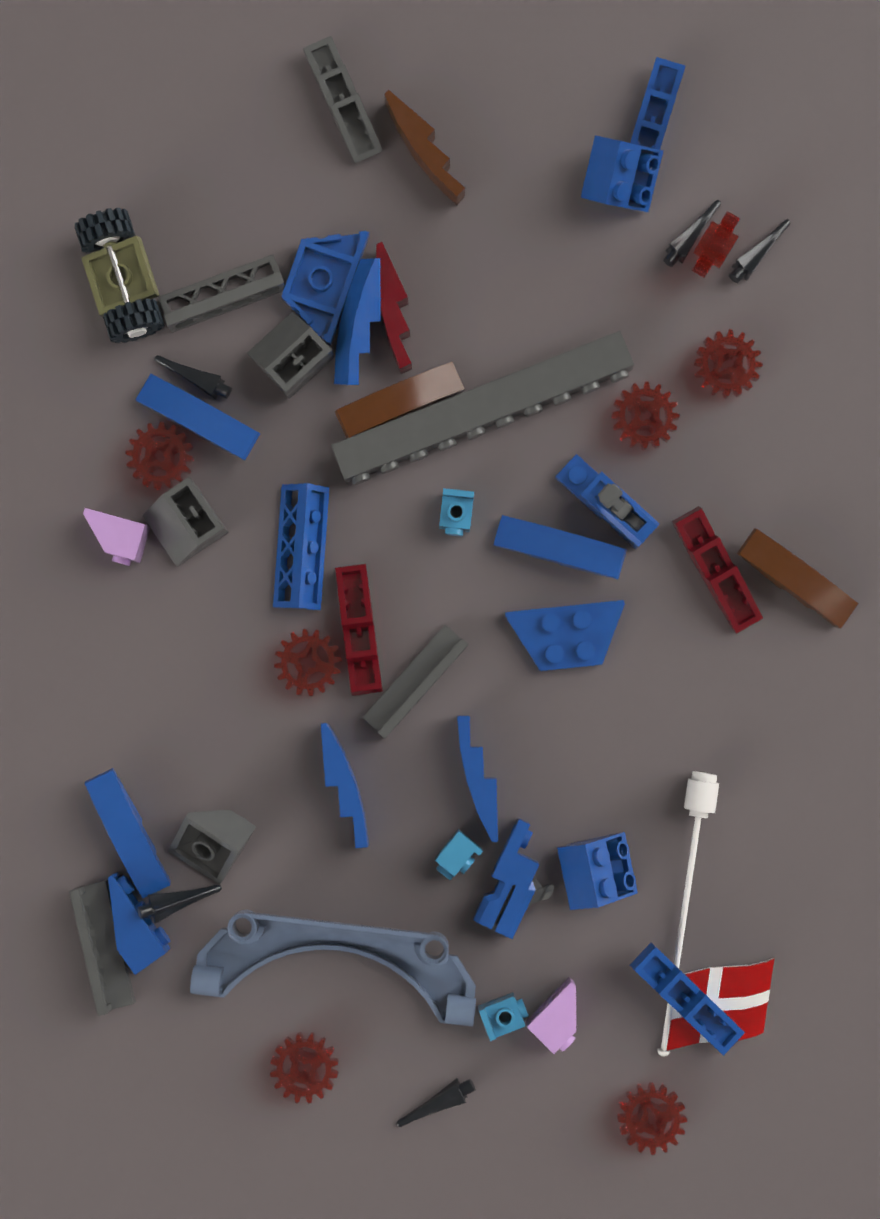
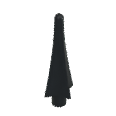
[663,200,721,267]
[729,219,791,283]
[154,355,232,400]
[137,884,222,924]
[396,1078,476,1127]

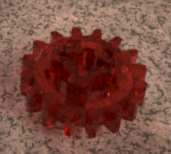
[692,211,740,278]
[693,329,763,399]
[611,381,680,450]
[125,422,195,490]
[274,629,342,697]
[270,1032,339,1104]
[617,1082,687,1155]

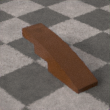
[384,90,465,205]
[335,362,465,438]
[737,528,859,629]

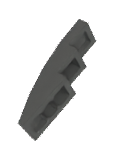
[303,36,383,164]

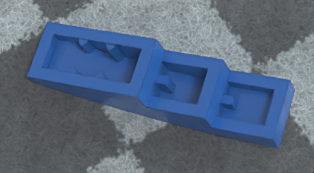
[630,57,686,150]
[334,258,381,385]
[135,374,260,461]
[493,515,627,580]
[457,716,498,842]
[321,723,369,848]
[85,768,171,899]
[630,943,745,1056]

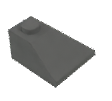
[168,810,256,885]

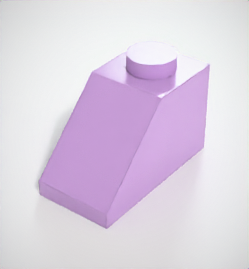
[83,508,150,566]
[525,977,576,1054]

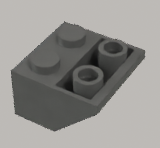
[247,312,334,399]
[142,477,228,567]

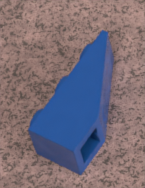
[108,872,171,975]

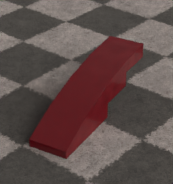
[376,242,412,374]
[672,506,763,634]
[335,564,383,696]

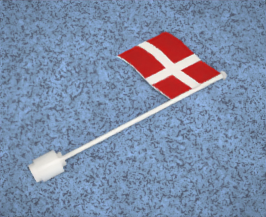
[657,771,775,1057]

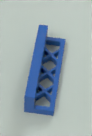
[273,483,330,610]

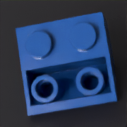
[581,135,663,212]
[557,832,638,910]

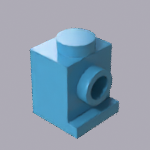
[439,488,474,536]
[435,829,483,880]
[478,992,529,1041]

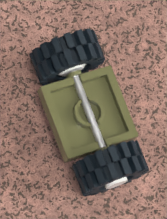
[74,208,164,343]

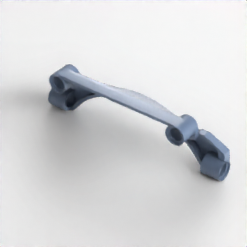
[190,910,476,1027]

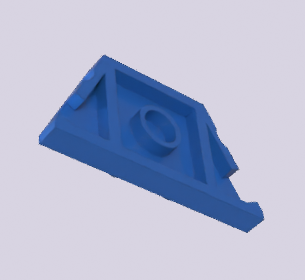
[281,231,370,346]
[505,600,625,671]

